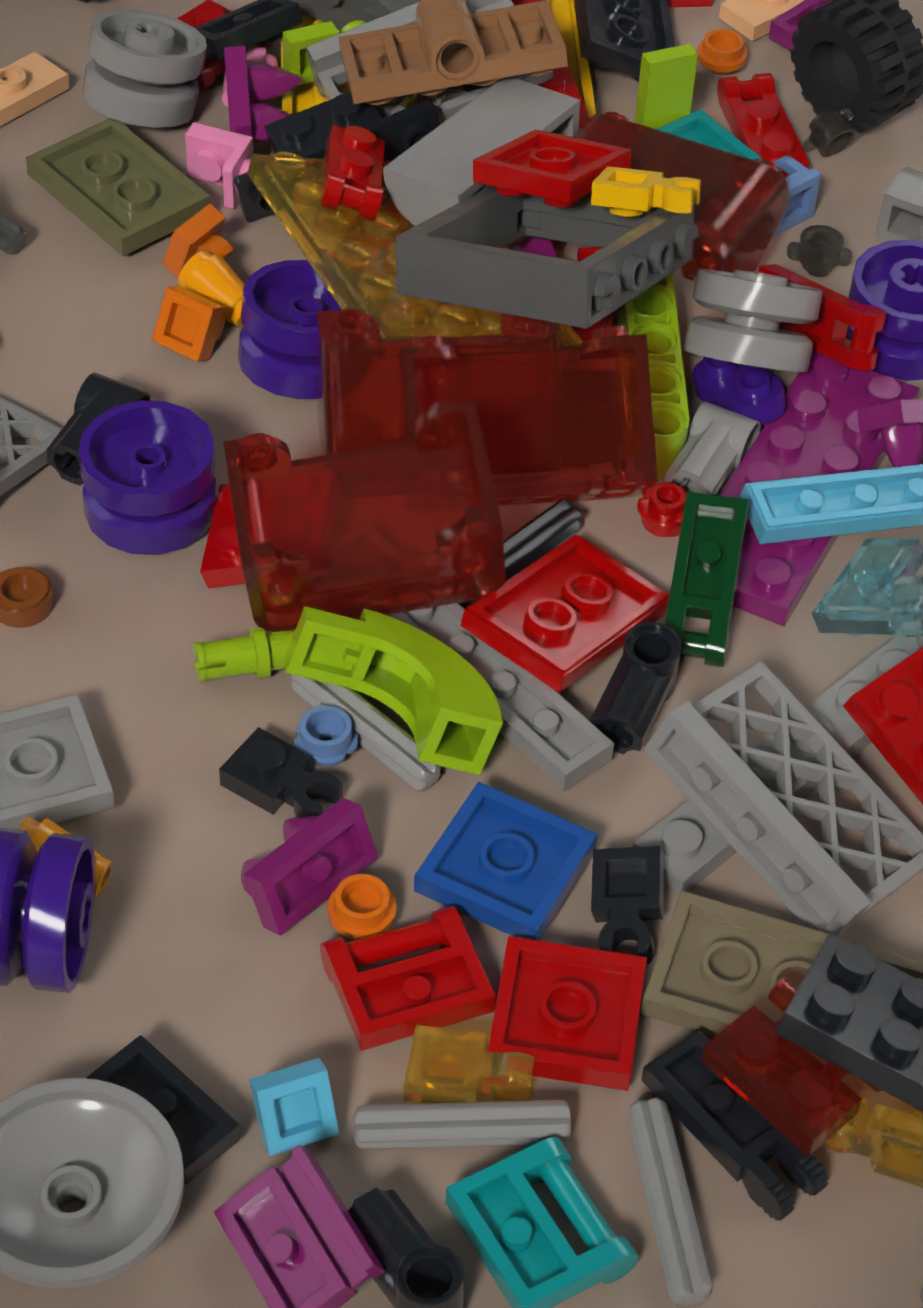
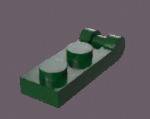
[665,492,749,667]

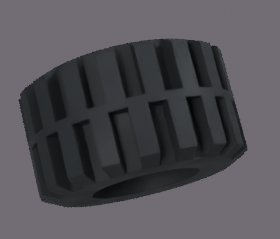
[790,0,923,133]

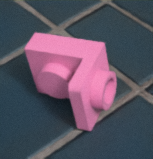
[185,122,260,209]

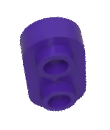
[692,356,786,425]

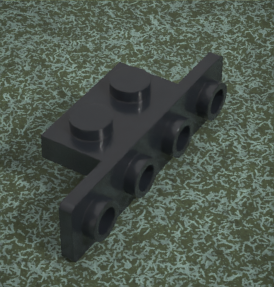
[233,92,440,223]

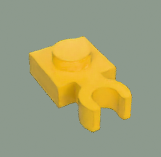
[591,166,701,217]

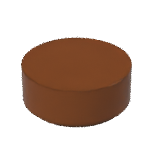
[0,567,54,628]

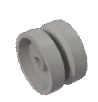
[82,10,207,128]
[683,269,823,372]

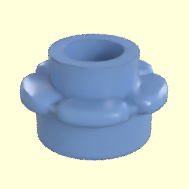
[294,705,358,766]

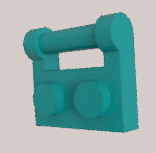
[445,1137,639,1308]

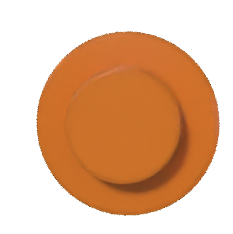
[697,29,748,75]
[328,874,396,940]

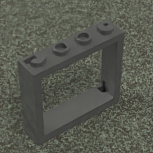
[396,186,699,329]

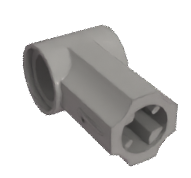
[664,401,761,495]

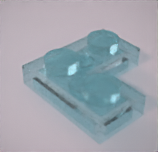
[811,539,923,637]

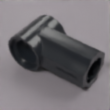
[47,372,151,486]
[590,622,682,755]
[348,1187,464,1308]

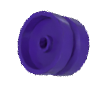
[846,239,923,381]
[238,260,371,399]
[79,400,217,555]
[0,827,95,993]

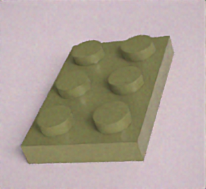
[26,118,211,256]

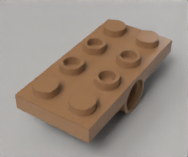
[338,0,568,105]

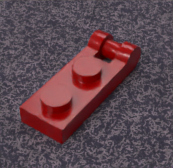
[717,73,810,185]
[319,125,385,222]
[758,264,887,371]

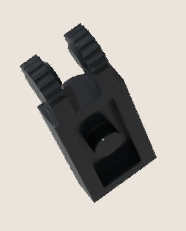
[641,1030,829,1221]

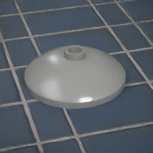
[0,1078,184,1289]

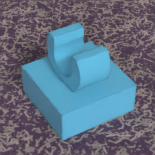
[249,1058,339,1156]

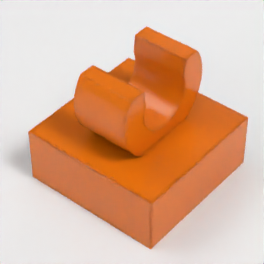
[162,203,234,278]
[151,286,226,362]

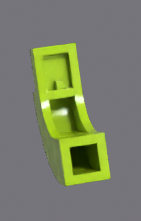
[284,606,503,775]

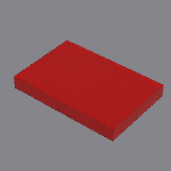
[460,534,670,693]

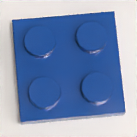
[414,781,598,941]

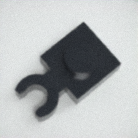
[219,727,343,818]
[591,846,664,964]

